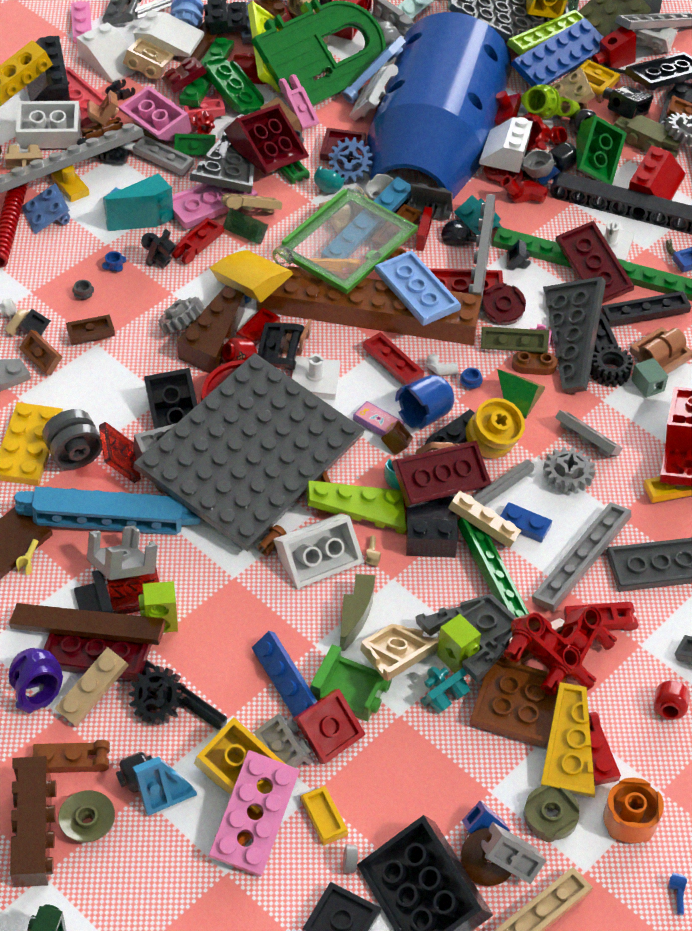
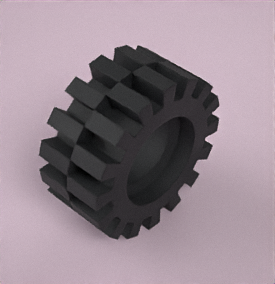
[590,345,633,387]

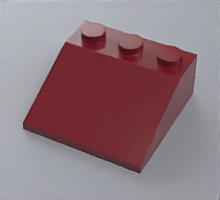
[224,104,309,174]

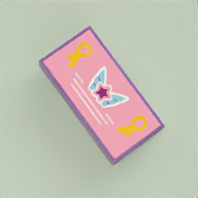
[353,401,405,436]

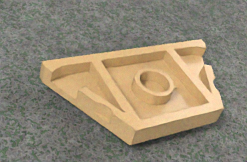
[360,624,439,681]

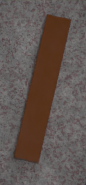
[9,603,166,645]

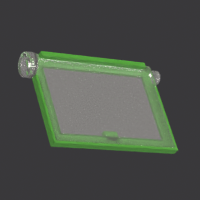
[272,186,418,294]

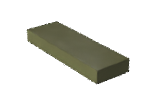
[480,326,550,353]

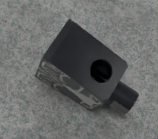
[602,86,654,119]

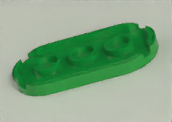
[205,56,264,115]

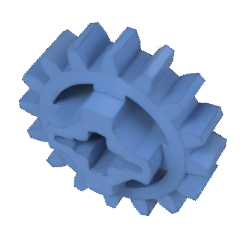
[328,137,373,183]

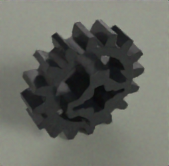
[128,665,187,725]

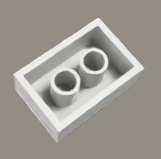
[16,101,81,149]

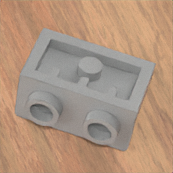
[254,713,314,768]

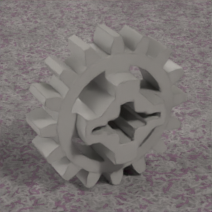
[665,112,692,146]
[158,296,204,334]
[543,447,596,494]

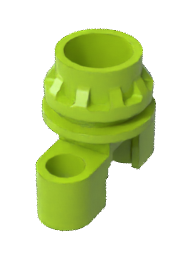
[521,84,580,120]

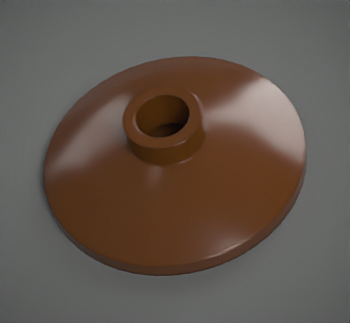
[460,828,512,886]

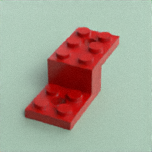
[660,387,692,486]

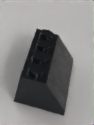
[27,36,70,101]

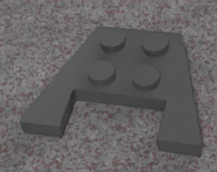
[415,594,516,683]

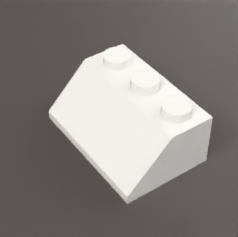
[479,117,533,173]
[273,514,364,589]

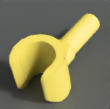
[16,539,39,575]

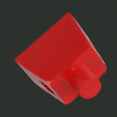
[592,26,636,68]

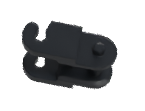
[105,79,136,100]

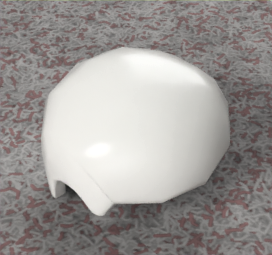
[364,174,394,201]

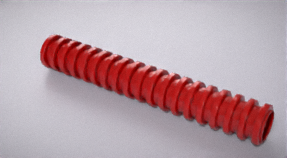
[0,182,29,268]

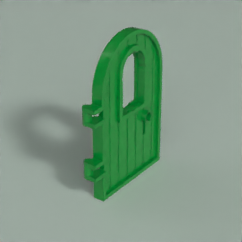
[251,0,386,107]

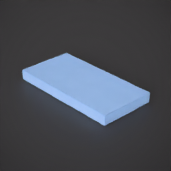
[375,250,461,326]

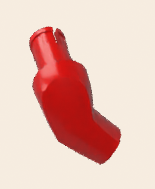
[500,175,548,203]

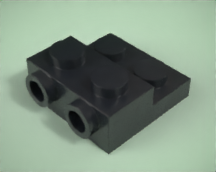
[204,0,248,35]

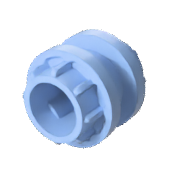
[170,0,204,29]

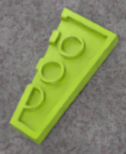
[306,480,406,535]

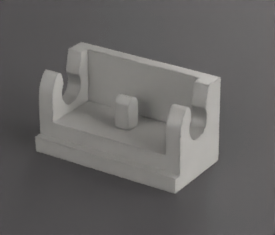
[481,822,546,884]

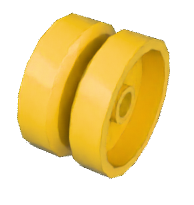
[466,398,525,459]

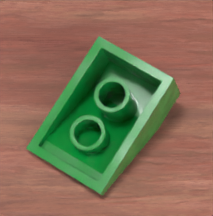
[576,115,627,185]

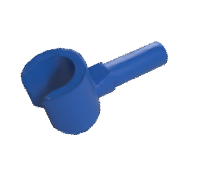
[668,872,687,915]

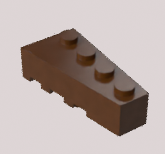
[177,285,245,373]
[10,756,57,887]

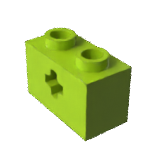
[437,614,481,674]

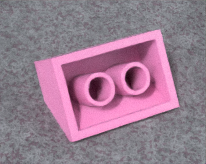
[118,85,192,142]

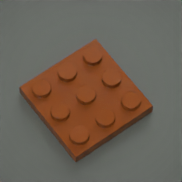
[469,658,567,748]

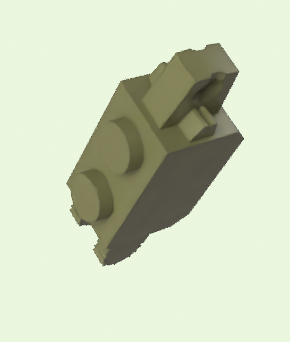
[614,115,680,158]

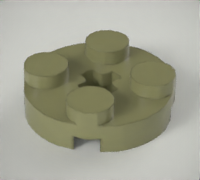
[523,786,580,842]

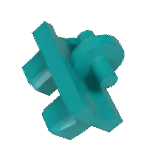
[420,666,470,714]

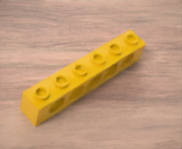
[0,40,53,106]

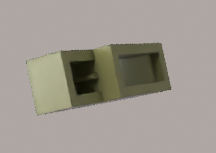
[340,574,376,651]

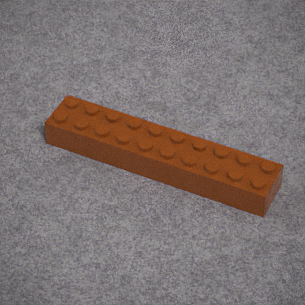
[256,264,482,346]

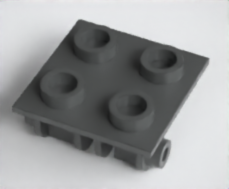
[409,183,453,220]

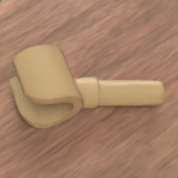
[365,535,381,566]

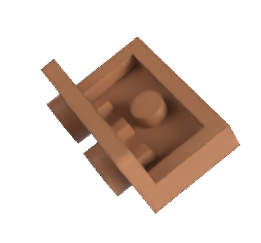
[87,90,119,126]

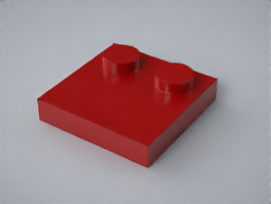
[294,689,366,764]

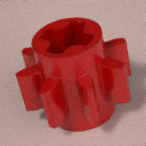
[190,110,215,135]

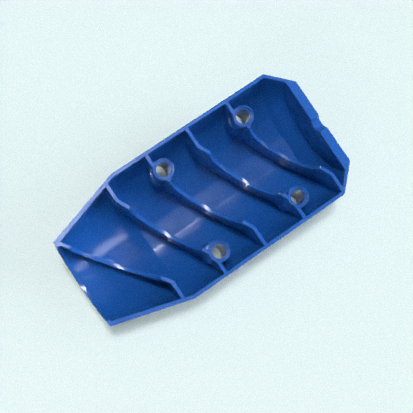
[366,12,512,200]

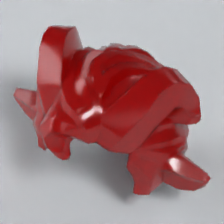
[508,112,552,151]

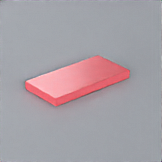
[65,67,105,127]

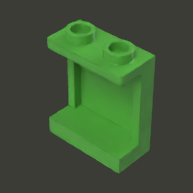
[310,644,392,722]

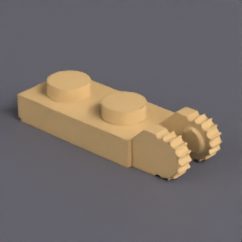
[221,193,283,212]

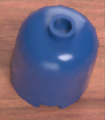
[395,375,455,430]

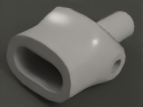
[379,21,401,45]

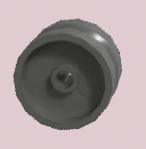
[42,409,103,470]

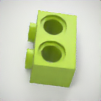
[139,581,178,633]

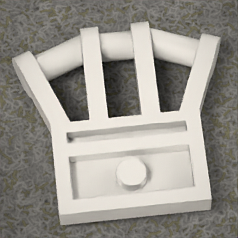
[349,64,398,121]

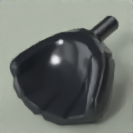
[441,220,476,245]

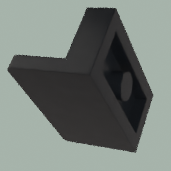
[74,570,113,613]

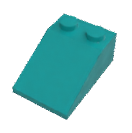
[103,173,174,231]

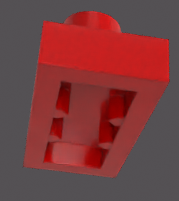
[495,91,522,126]

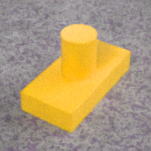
[51,165,90,202]

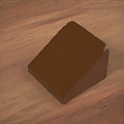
[381,420,413,455]

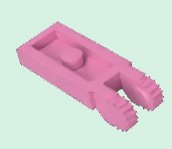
[279,74,320,130]

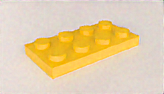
[0,402,63,486]

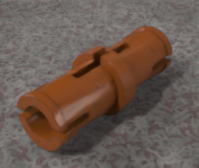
[81,117,123,139]

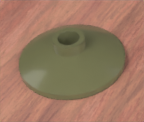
[58,790,115,843]

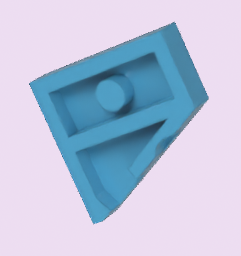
[133,756,197,816]

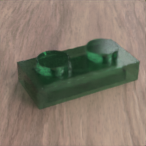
[223,208,269,244]

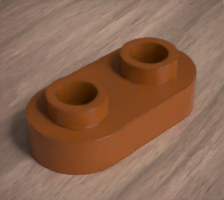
[512,351,558,375]

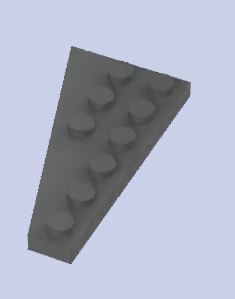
[189,114,255,193]

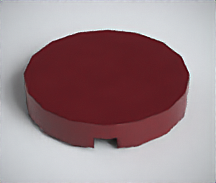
[482,283,526,326]

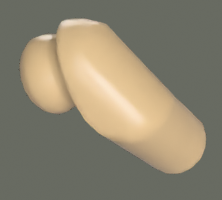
[4,309,29,336]

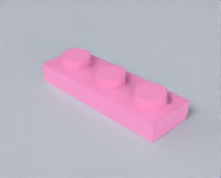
[71,1,92,43]

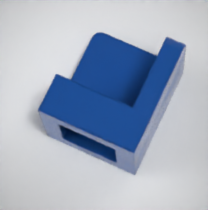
[462,800,510,834]

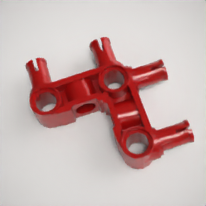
[504,606,617,696]

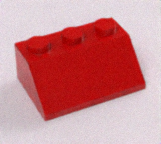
[628,145,686,200]

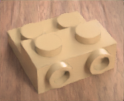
[123,38,174,80]

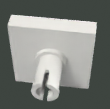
[596,221,635,261]
[292,354,341,400]

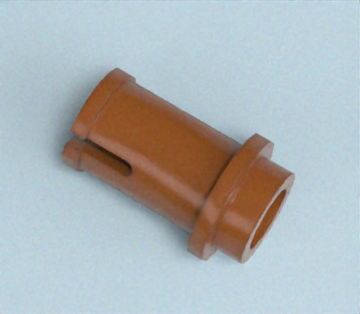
[257,525,287,556]

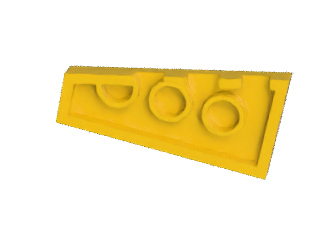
[541,682,595,798]

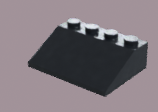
[357,815,493,931]

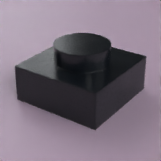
[19,309,51,335]

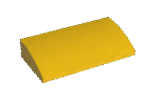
[210,250,293,303]

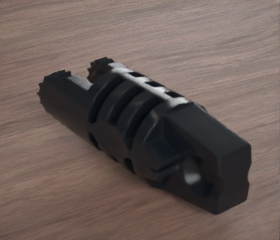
[76,138,129,164]

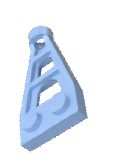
[342,36,406,104]

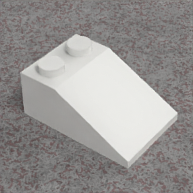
[133,10,204,57]
[76,22,138,83]

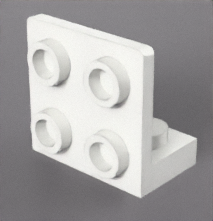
[631,27,678,53]

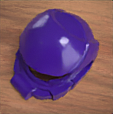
[8,648,63,714]

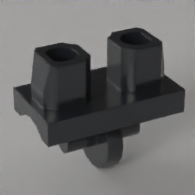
[141,229,176,269]

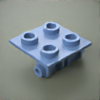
[22,183,70,234]

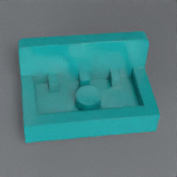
[454,195,503,236]

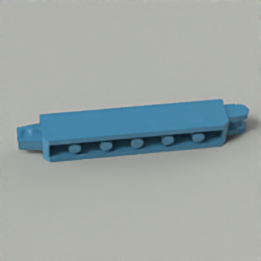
[14,487,201,535]

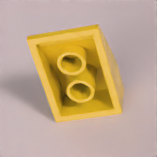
[194,717,285,814]

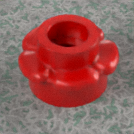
[549,126,567,145]

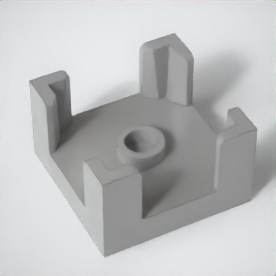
[87,526,157,580]

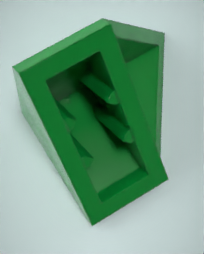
[497,369,545,419]

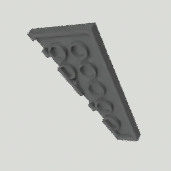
[543,276,606,394]

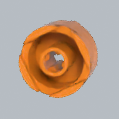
[603,777,664,843]

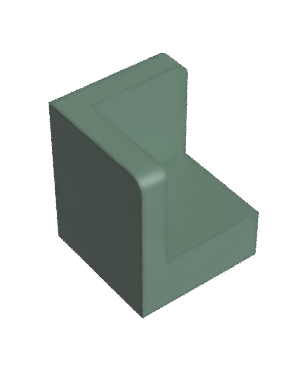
[631,358,668,398]

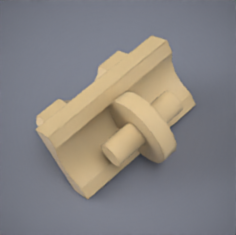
[5,144,43,169]

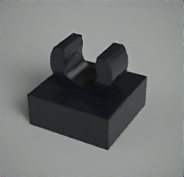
[507,239,531,270]

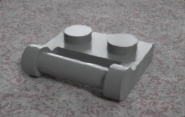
[102,0,142,25]

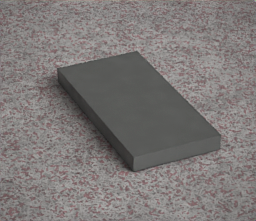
[606,537,692,592]

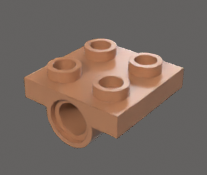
[629,327,692,374]

